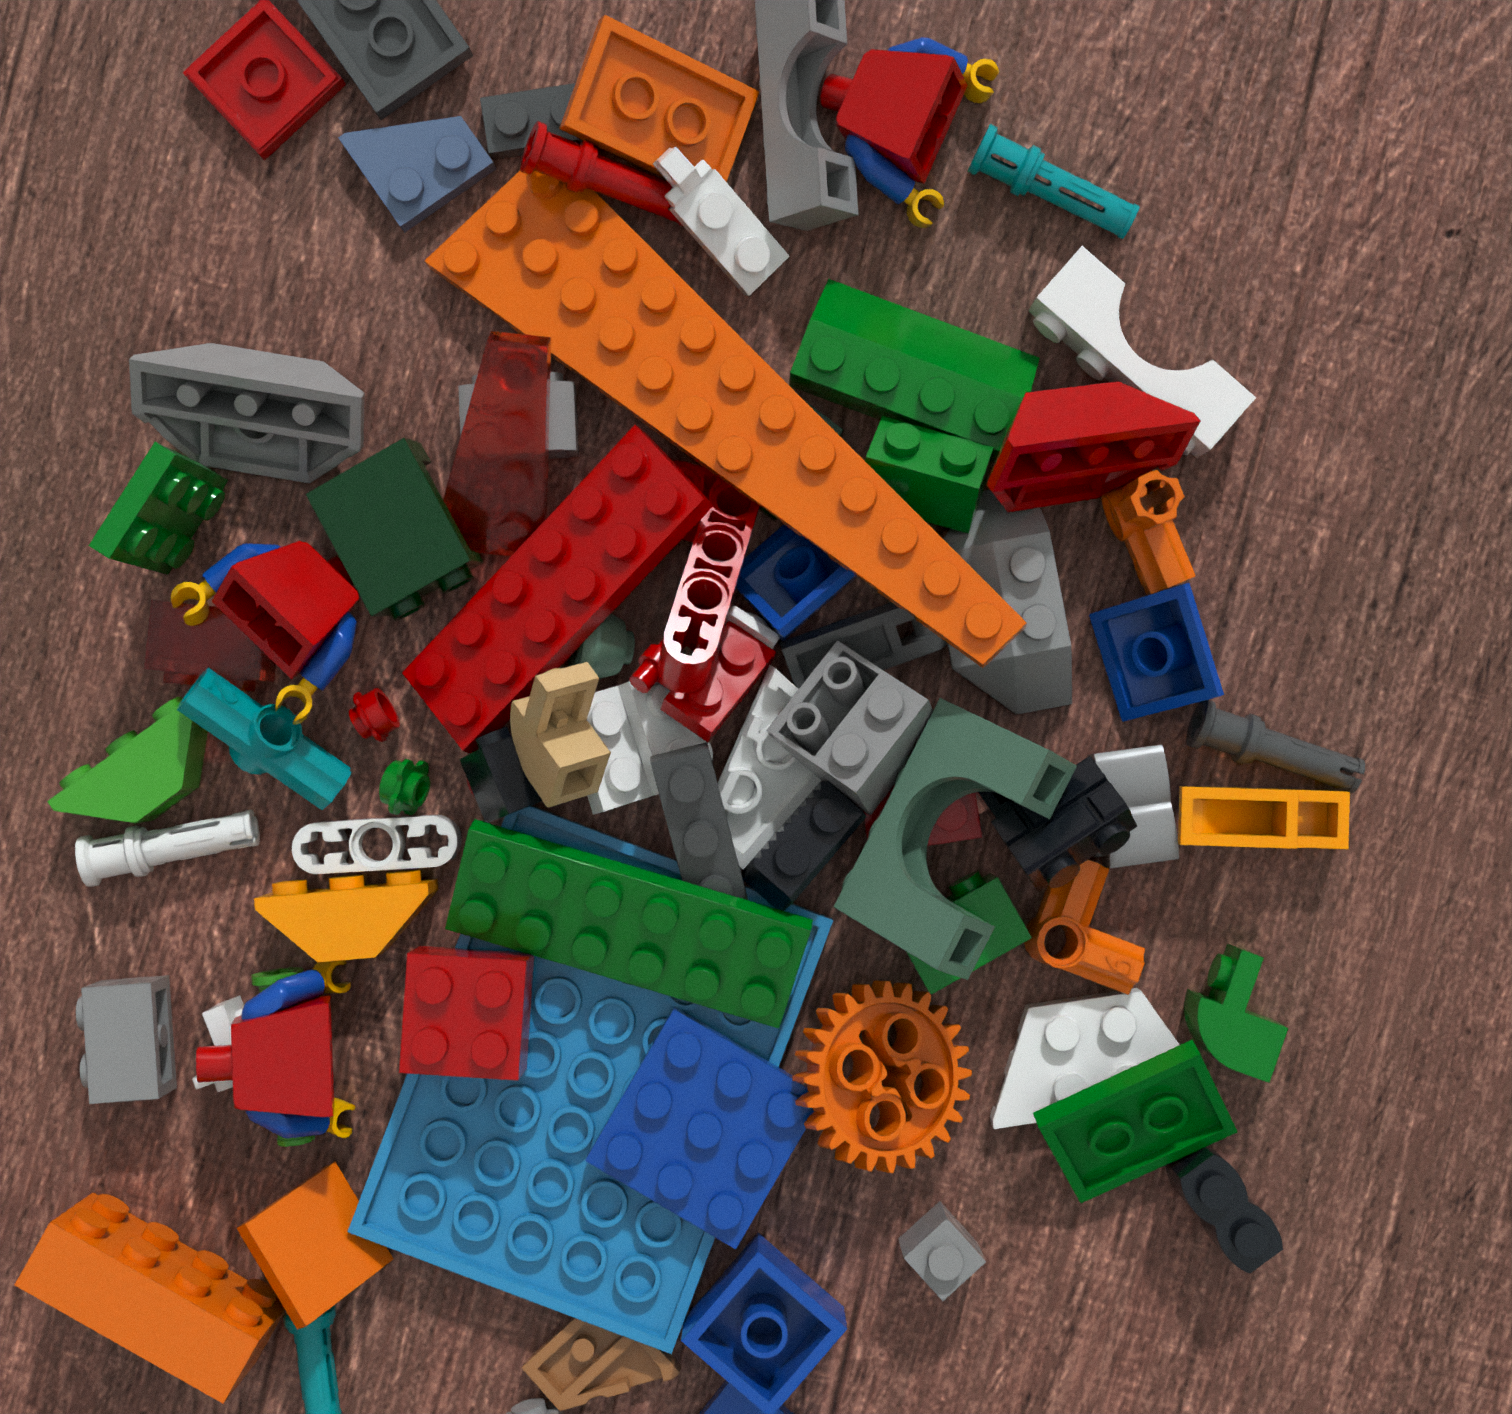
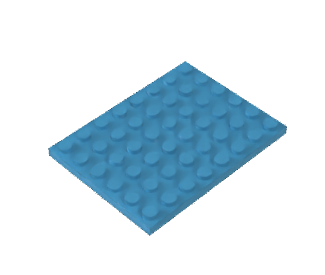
[347,805,833,1355]

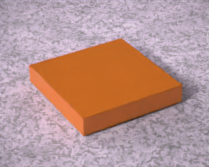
[236,1162,394,1330]

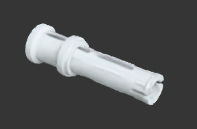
[75,810,260,887]

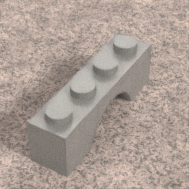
[755,0,859,231]

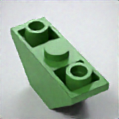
[47,696,208,823]

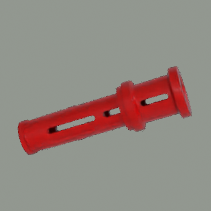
[520,121,684,227]

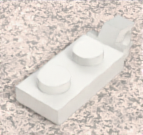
[653,147,790,296]

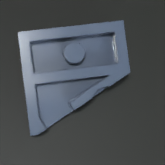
[338,116,496,233]

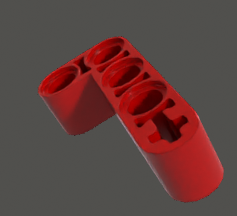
[657,460,760,693]

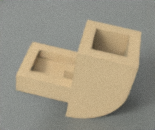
[510,662,611,808]

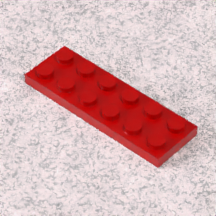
[402,425,714,753]

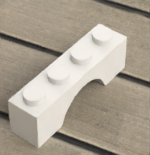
[1028,246,1256,458]

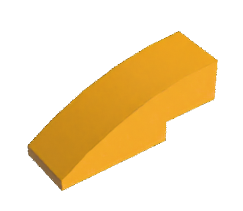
[1178,786,1350,849]

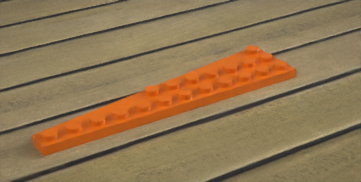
[424,170,1027,668]

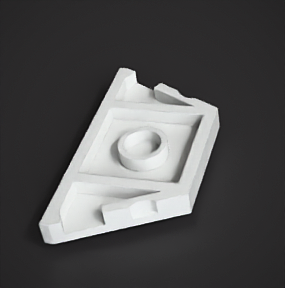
[990,988,1179,1129]

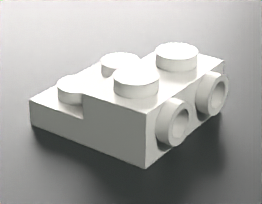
[587,681,713,815]

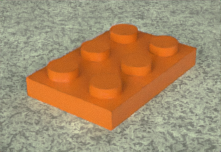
[559,15,760,182]

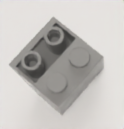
[766,640,933,815]

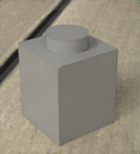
[898,1201,986,1301]

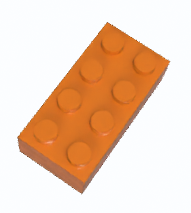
[14,1192,286,1404]

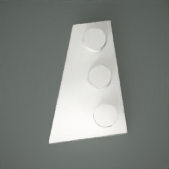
[718,665,821,870]

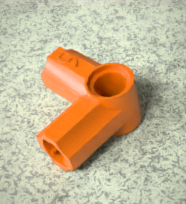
[1101,470,1196,596]
[1024,860,1145,995]

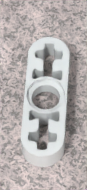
[292,815,462,874]

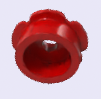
[348,688,400,742]

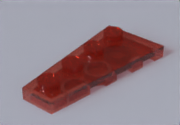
[443,331,551,556]

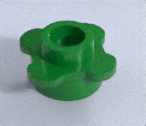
[379,759,430,816]

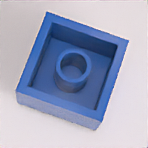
[681,1233,847,1414]

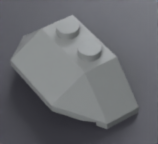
[129,343,365,483]
[943,490,1072,715]

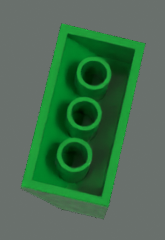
[789,279,1040,463]

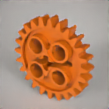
[792,980,972,1173]

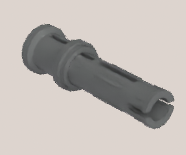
[1186,699,1365,794]

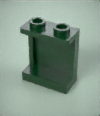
[306,438,484,621]

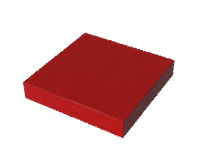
[182,0,346,161]

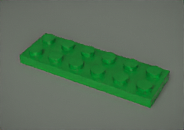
[445,819,813,1029]

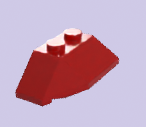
[986,381,1201,512]

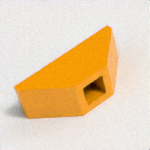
[254,870,439,963]

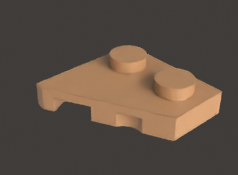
[521,1317,682,1411]

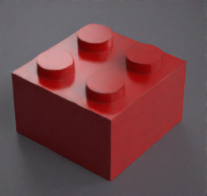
[399,946,534,1081]

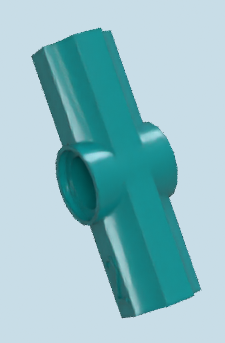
[177,667,352,810]

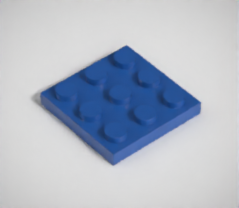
[585,1006,814,1249]

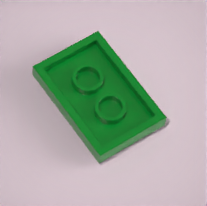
[88,442,228,575]
[1033,1039,1238,1203]

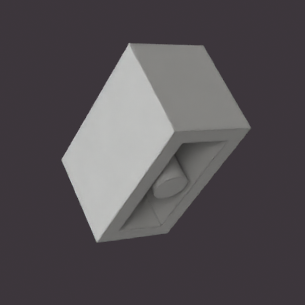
[76,975,177,1104]

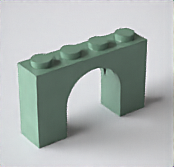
[834,698,1077,980]

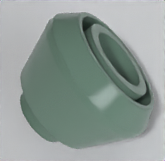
[568,614,635,679]

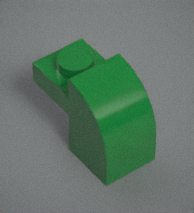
[1184,943,1288,1083]

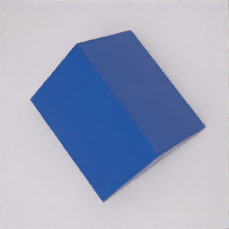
[736,525,858,641]
[1089,583,1224,722]

